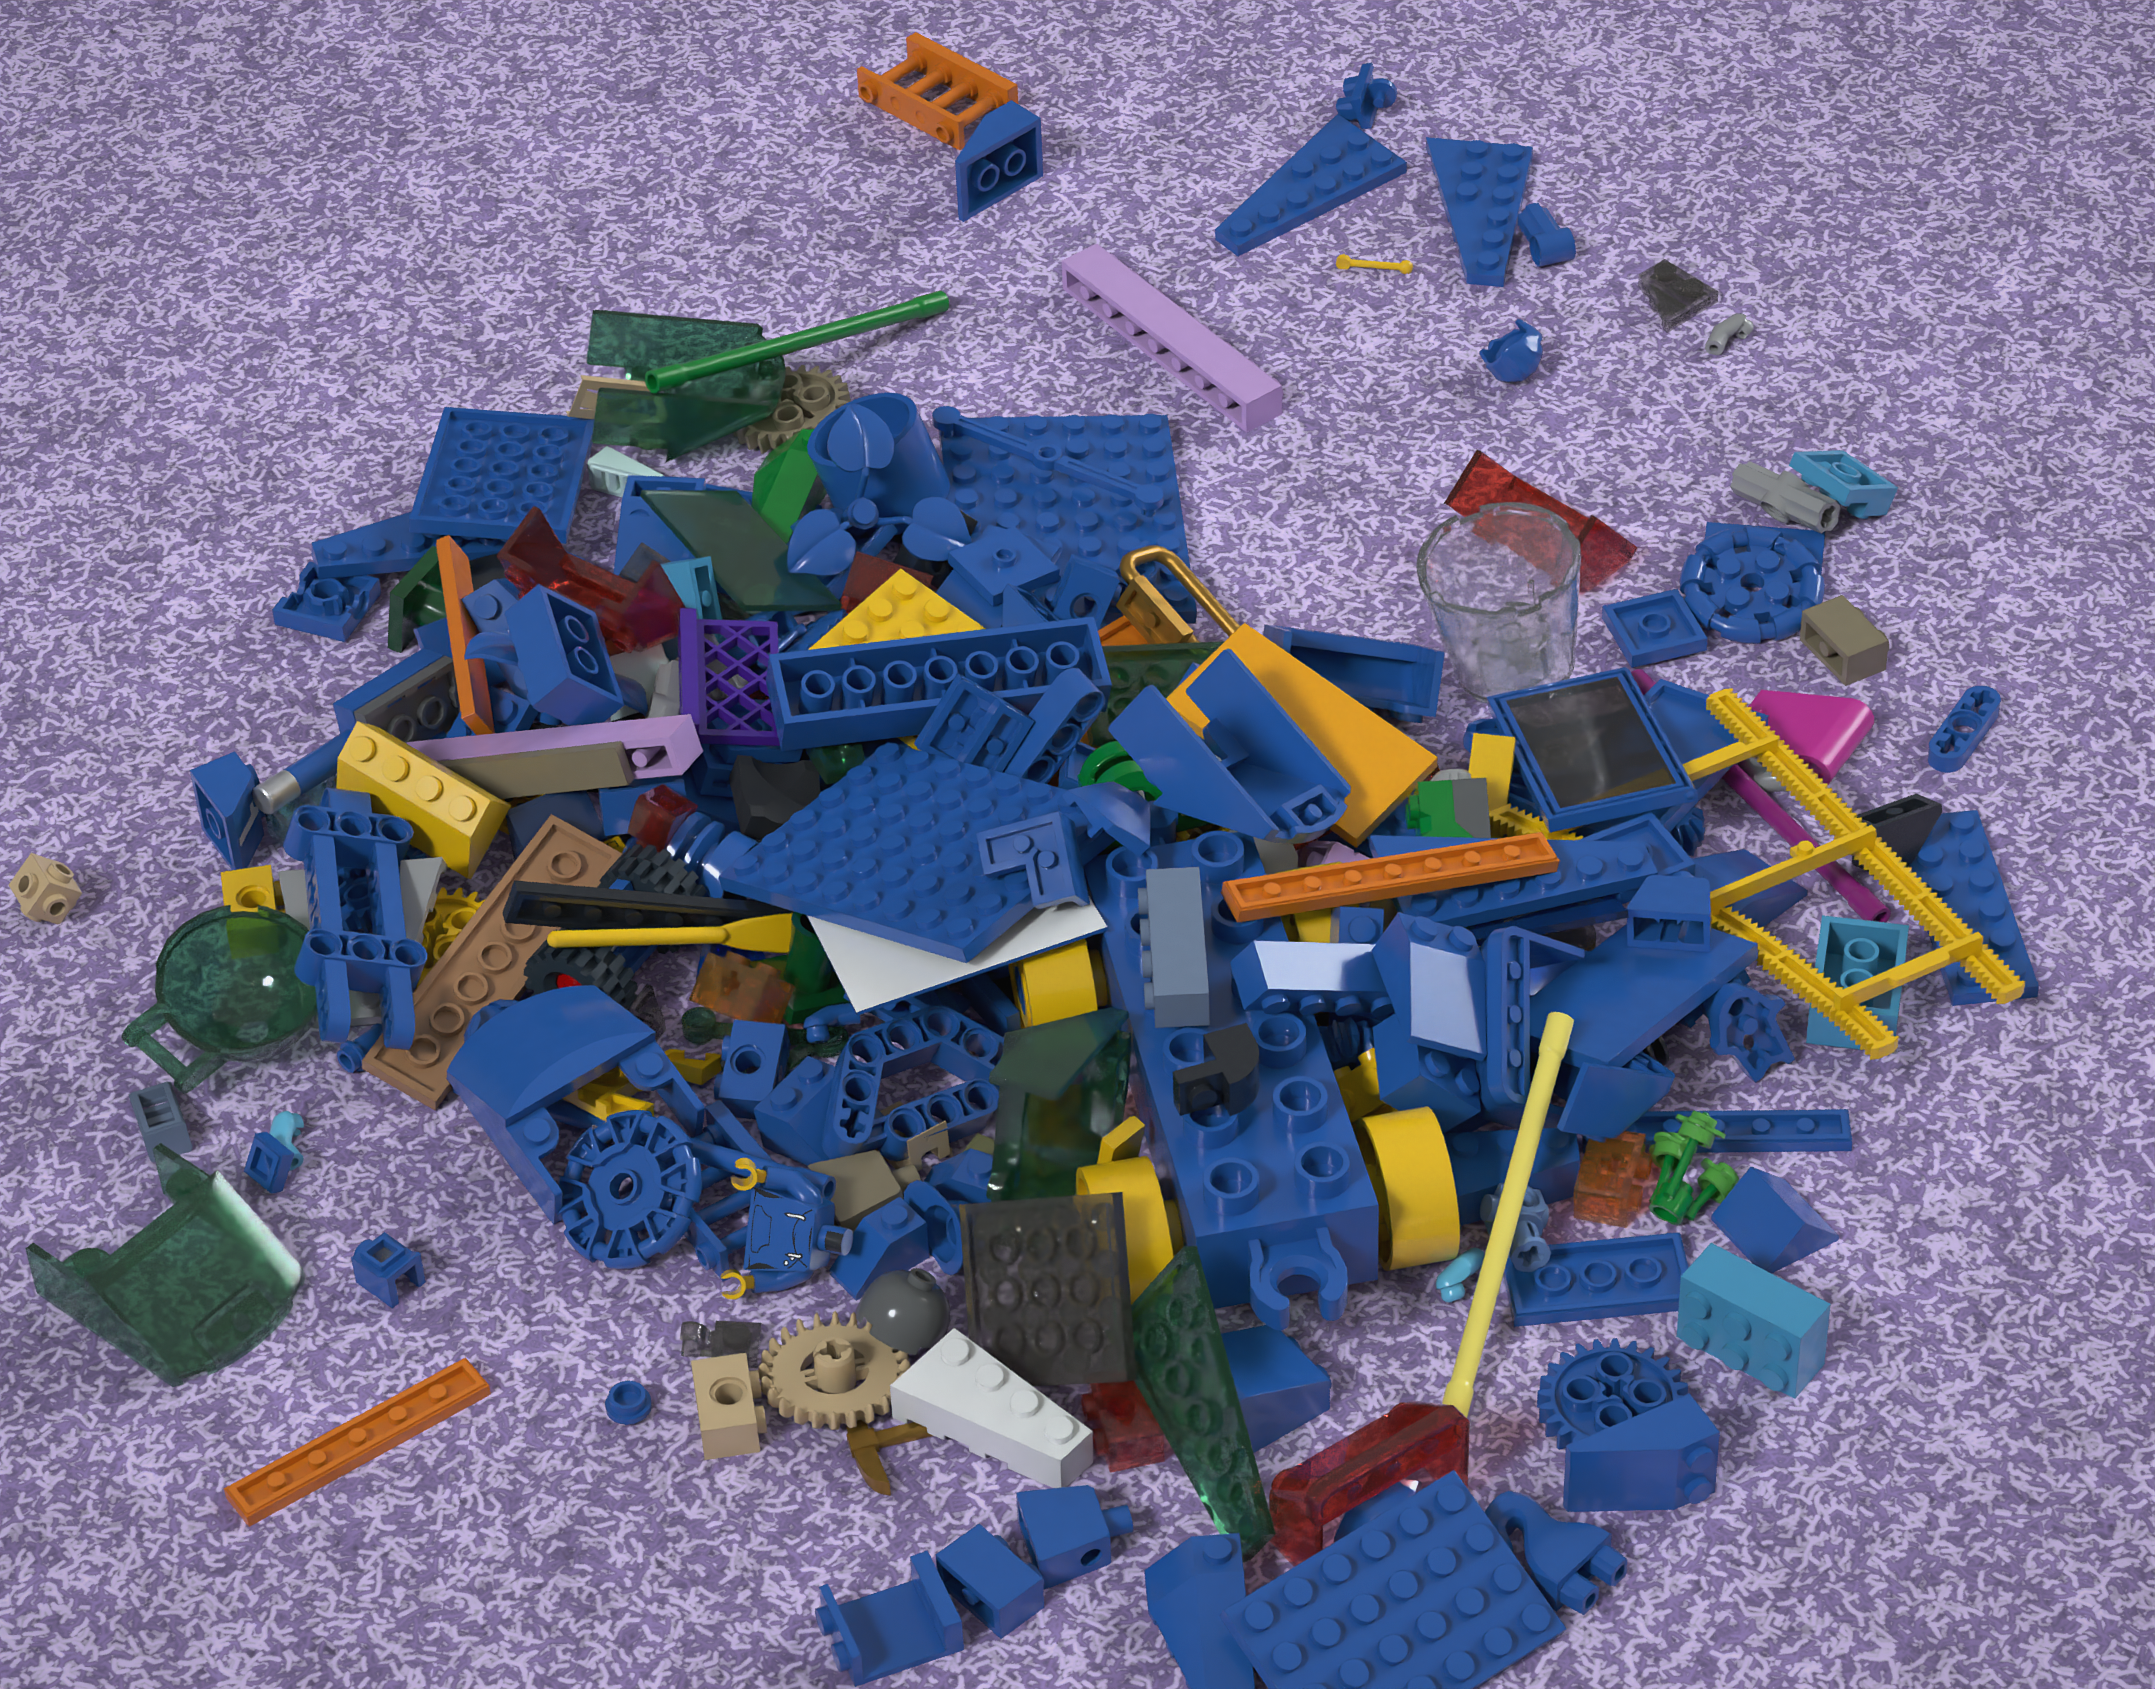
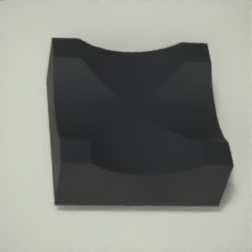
[729,755,821,840]

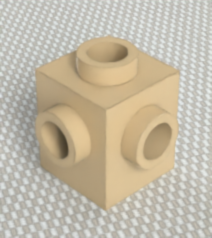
[9,853,82,925]

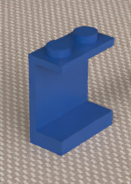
[815,1550,964,1687]

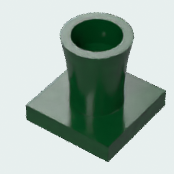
[387,546,446,653]
[744,912,850,1025]

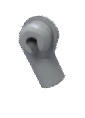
[1738,757,1786,792]

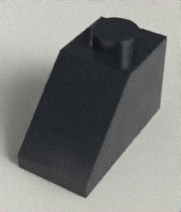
[1852,794,1942,876]

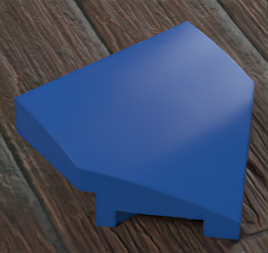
[1062,782,1150,857]

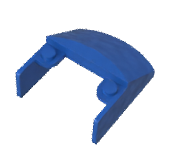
[1108,648,1351,844]
[447,985,705,1225]

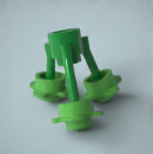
[1649,1111,1739,1225]

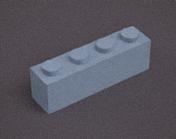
[1138,867,1210,1028]

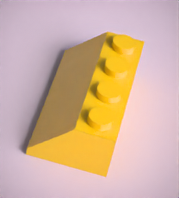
[336,721,511,879]

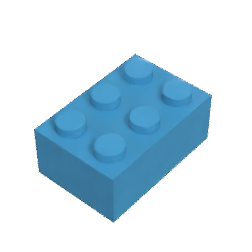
[1806,915,1909,1054]
[1676,1243,1831,1399]

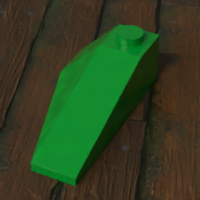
[748,428,827,551]

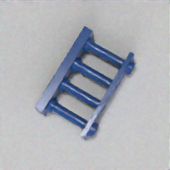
[630,1100,774,1282]

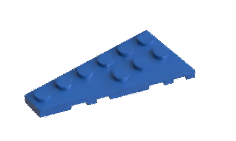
[1369,835,1658,927]

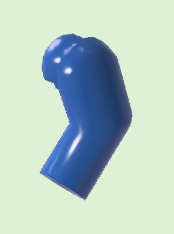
[803,1003,861,1044]

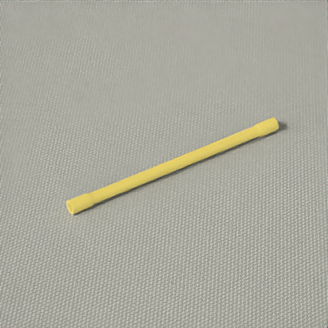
[1437,1012,1574,1432]

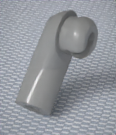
[1705,313,1754,356]

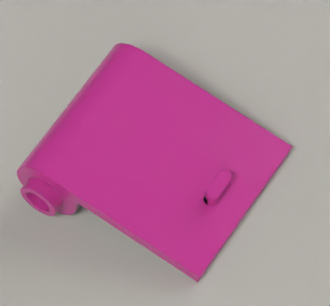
[1748,690,1874,785]

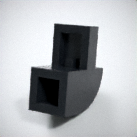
[1173,1023,1260,1116]

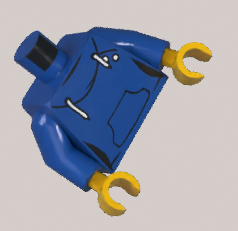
[720,1158,853,1300]

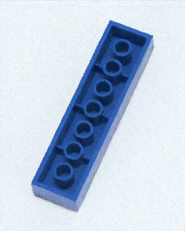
[766,616,1112,751]

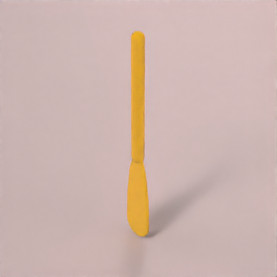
[547,913,793,953]

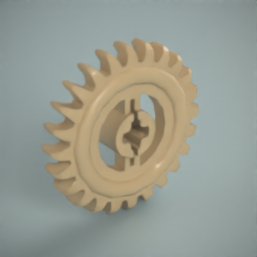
[758,1311,911,1430]

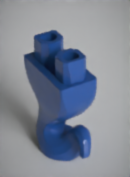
[1484,1491,1627,1615]

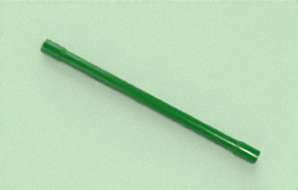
[645,291,949,393]

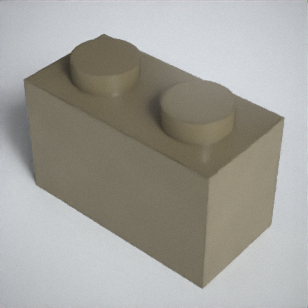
[1800,595,1889,686]

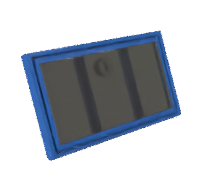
[1487,667,1698,833]

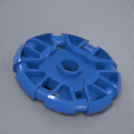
[1679,526,1825,644]
[557,1110,702,1269]

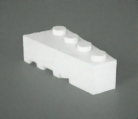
[890,1328,1093,1488]

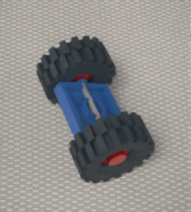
[523,844,706,1010]

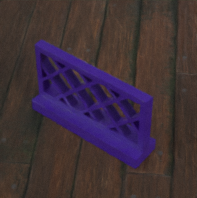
[678,608,780,746]

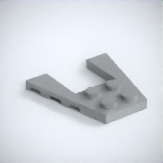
[278,857,447,1028]

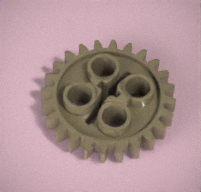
[728,365,851,454]

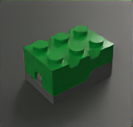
[1405,769,1491,838]

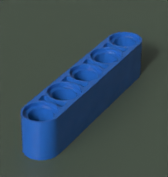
[1002,668,1105,784]

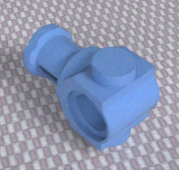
[1480,1183,1551,1272]

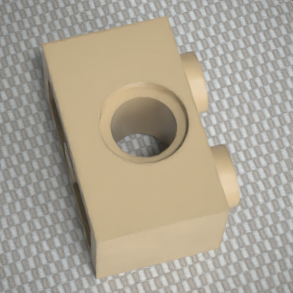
[691,1353,767,1460]

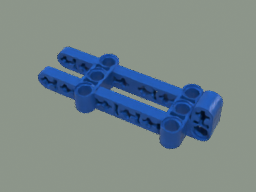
[283,787,428,1050]

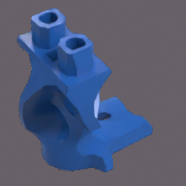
[1678,969,1795,1083]

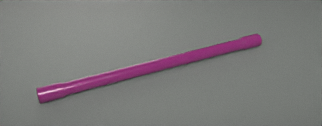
[1631,669,1891,923]

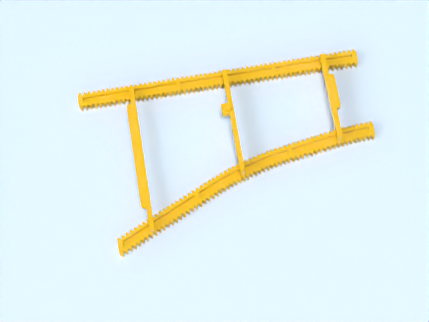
[1489,688,2025,1060]

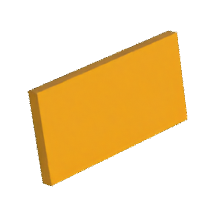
[1166,623,1438,848]

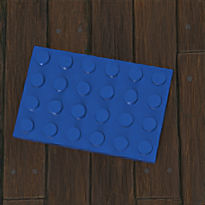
[409,407,596,546]
[1219,1470,1567,1689]

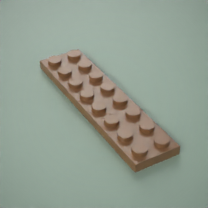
[362,814,622,1110]

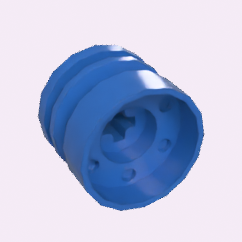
[666,812,760,900]

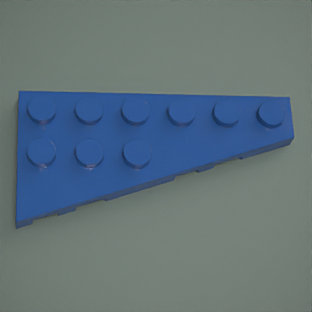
[1215,114,1407,257]
[1426,137,1533,287]
[311,512,521,579]

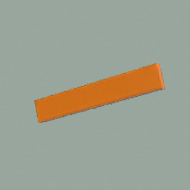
[436,535,495,735]
[224,1357,491,1527]

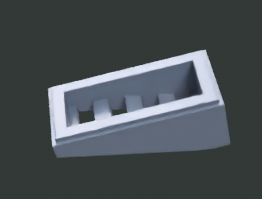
[128,1081,192,1162]

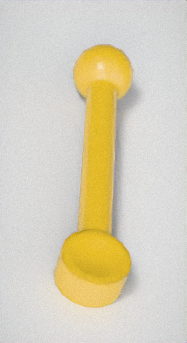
[1336,254,1413,274]

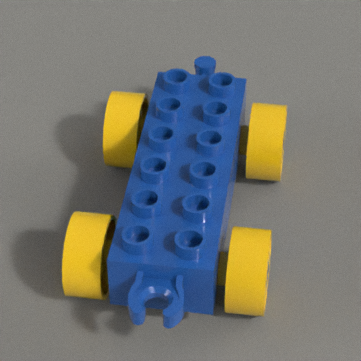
[1008,801,1460,1330]

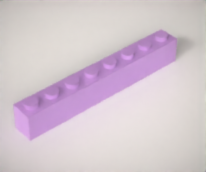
[1062,244,1283,433]
[406,714,703,779]

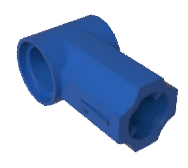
[1517,203,1576,267]

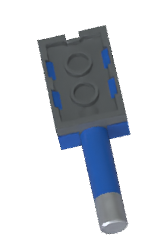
[252,648,460,814]

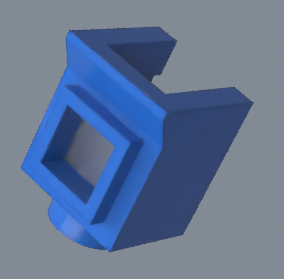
[351,1232,426,1309]

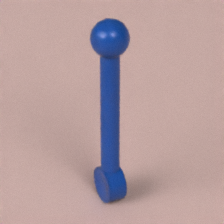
[757,623,807,669]

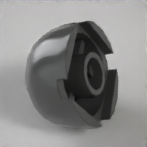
[856,1268,950,1355]

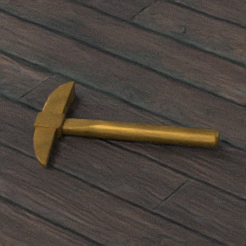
[846,1420,933,1496]

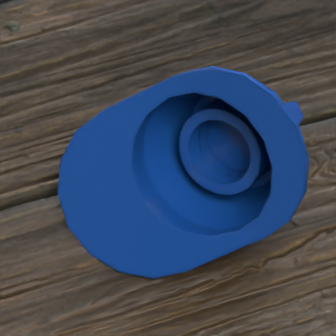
[903,1180,991,1276]

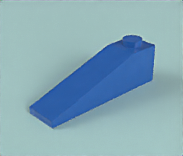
[1144,1533,1255,1689]

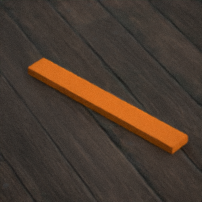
[1221,832,1560,923]

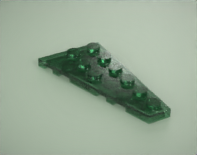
[1107,1246,1276,1562]

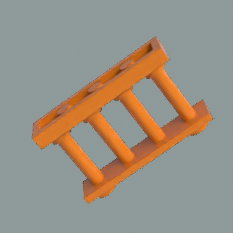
[857,32,1018,150]

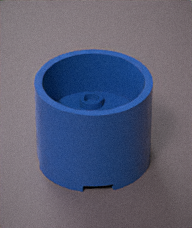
[807,393,950,536]

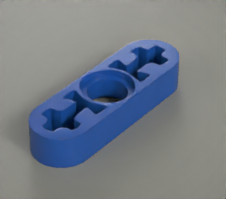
[1927,686,2001,773]

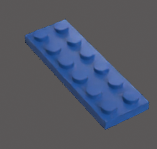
[1906,810,2039,1006]

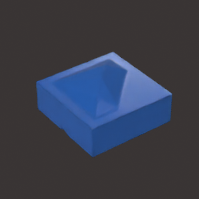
[244,1132,294,1194]

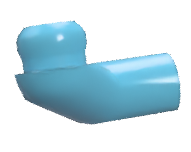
[269,1111,304,1171]
[1436,1248,1485,1303]

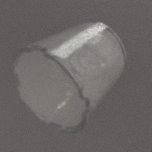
[1416,502,1581,704]

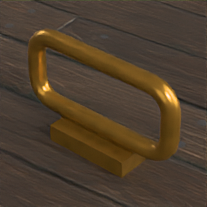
[1116,545,1240,664]

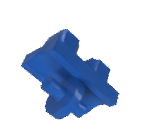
[1336,62,1398,129]

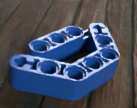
[822,1005,1037,1162]

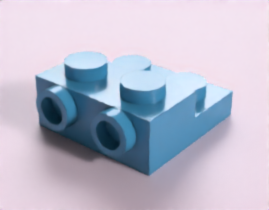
[1789,450,1898,519]

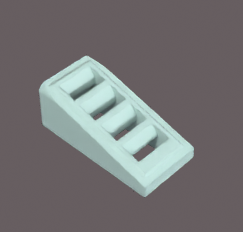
[587,446,664,497]

